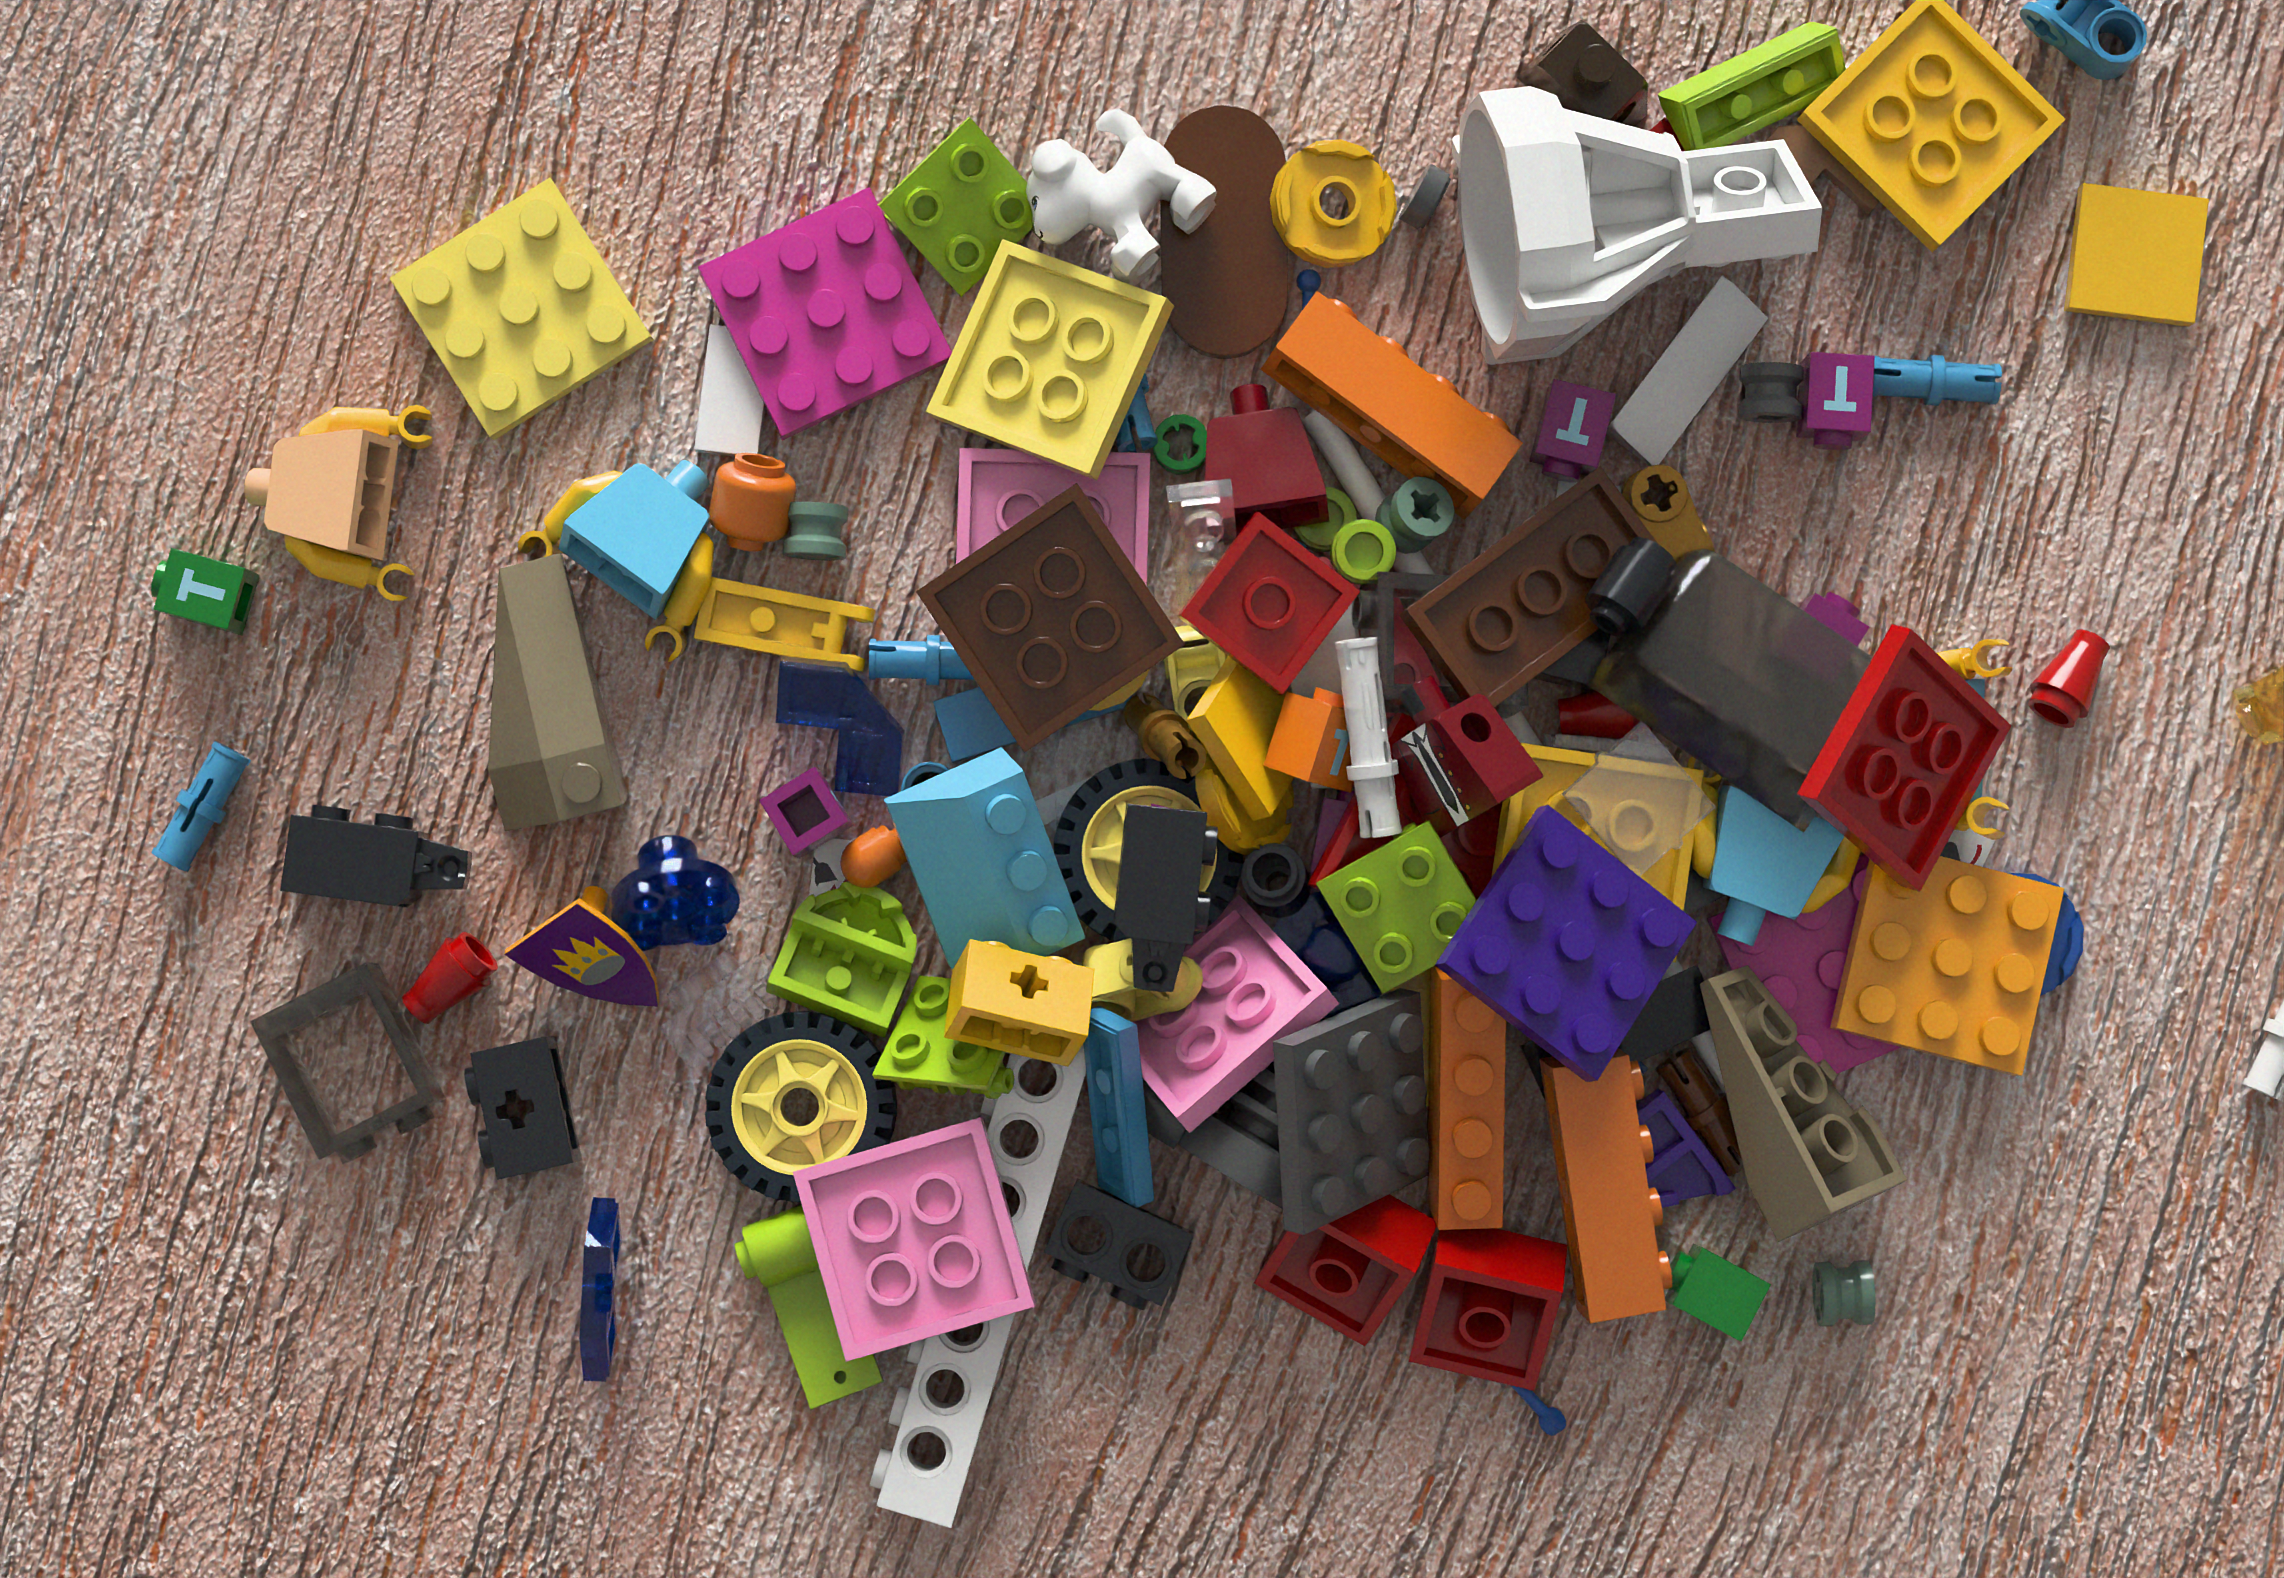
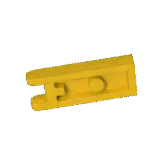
[694,577,876,672]

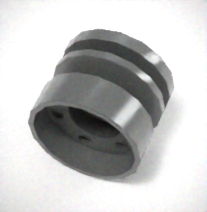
[1178,1062,1283,1209]

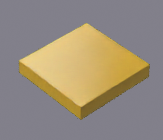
[2064,183,2209,327]
[1186,656,1295,821]

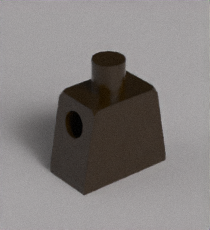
[1517,20,1648,127]

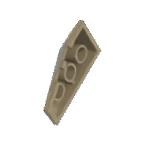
[488,553,629,831]
[1700,965,1907,1242]

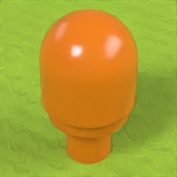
[840,825,907,888]

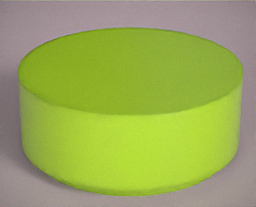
[1293,487,1357,552]
[1330,519,1396,585]

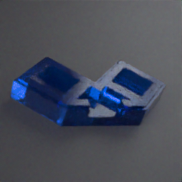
[775,656,905,797]
[579,1197,622,1382]

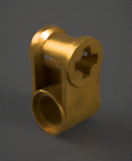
[1621,464,1718,587]

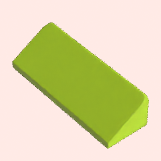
[1658,22,1846,151]

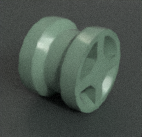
[1375,477,1455,554]
[782,502,849,561]
[1812,1260,1876,1326]

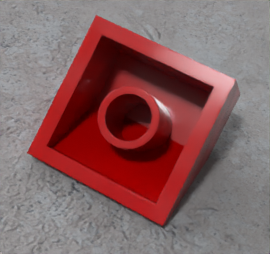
[1254,1194,1437,1346]
[1408,1228,1568,1391]

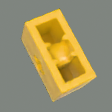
[944,939,1095,1067]

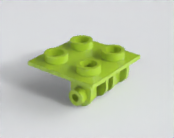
[877,117,1033,297]
[1316,820,1477,994]
[872,975,1014,1099]

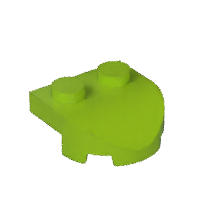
[766,882,917,1038]

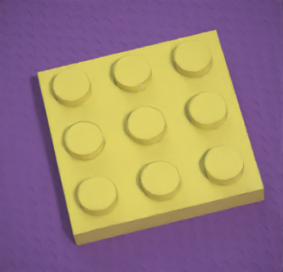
[390,177,654,440]
[926,239,1174,480]

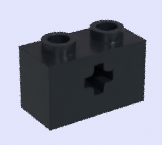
[464,1036,582,1180]

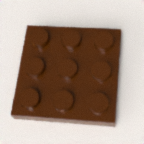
[916,483,1186,753]

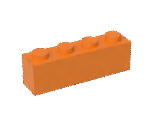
[1260,291,1523,520]
[1427,966,1506,1230]
[1539,1048,1672,1324]

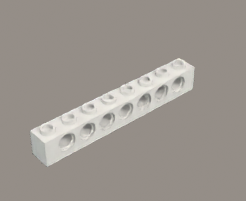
[870,1045,1086,1528]

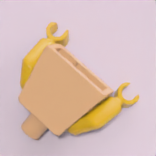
[244,405,433,601]

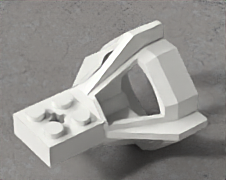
[1452,86,1822,365]

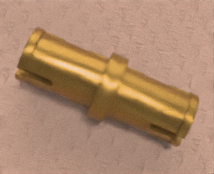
[1123,693,1206,779]

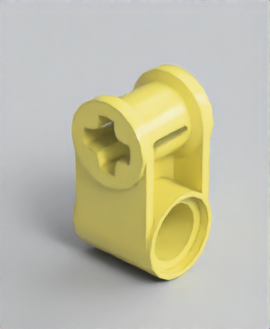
[1163,625,1228,741]
[1082,938,1203,1022]

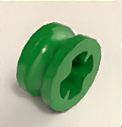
[1153,414,1207,475]

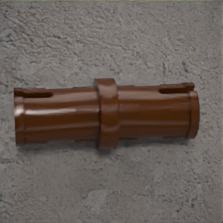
[1655,1047,1742,1176]

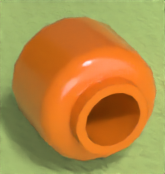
[709,453,797,552]

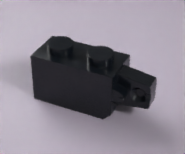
[1113,803,1218,992]
[280,805,472,908]

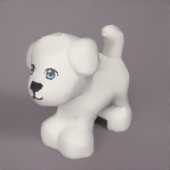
[1026,109,1217,286]

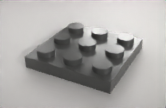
[1273,988,1430,1235]

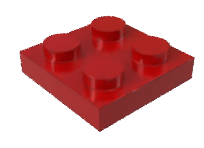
[1177,512,1360,695]

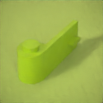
[734,1204,884,1410]

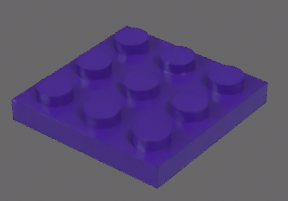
[1435,805,1697,1082]

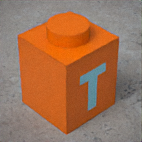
[1264,687,1354,793]

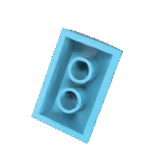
[884,747,1086,969]

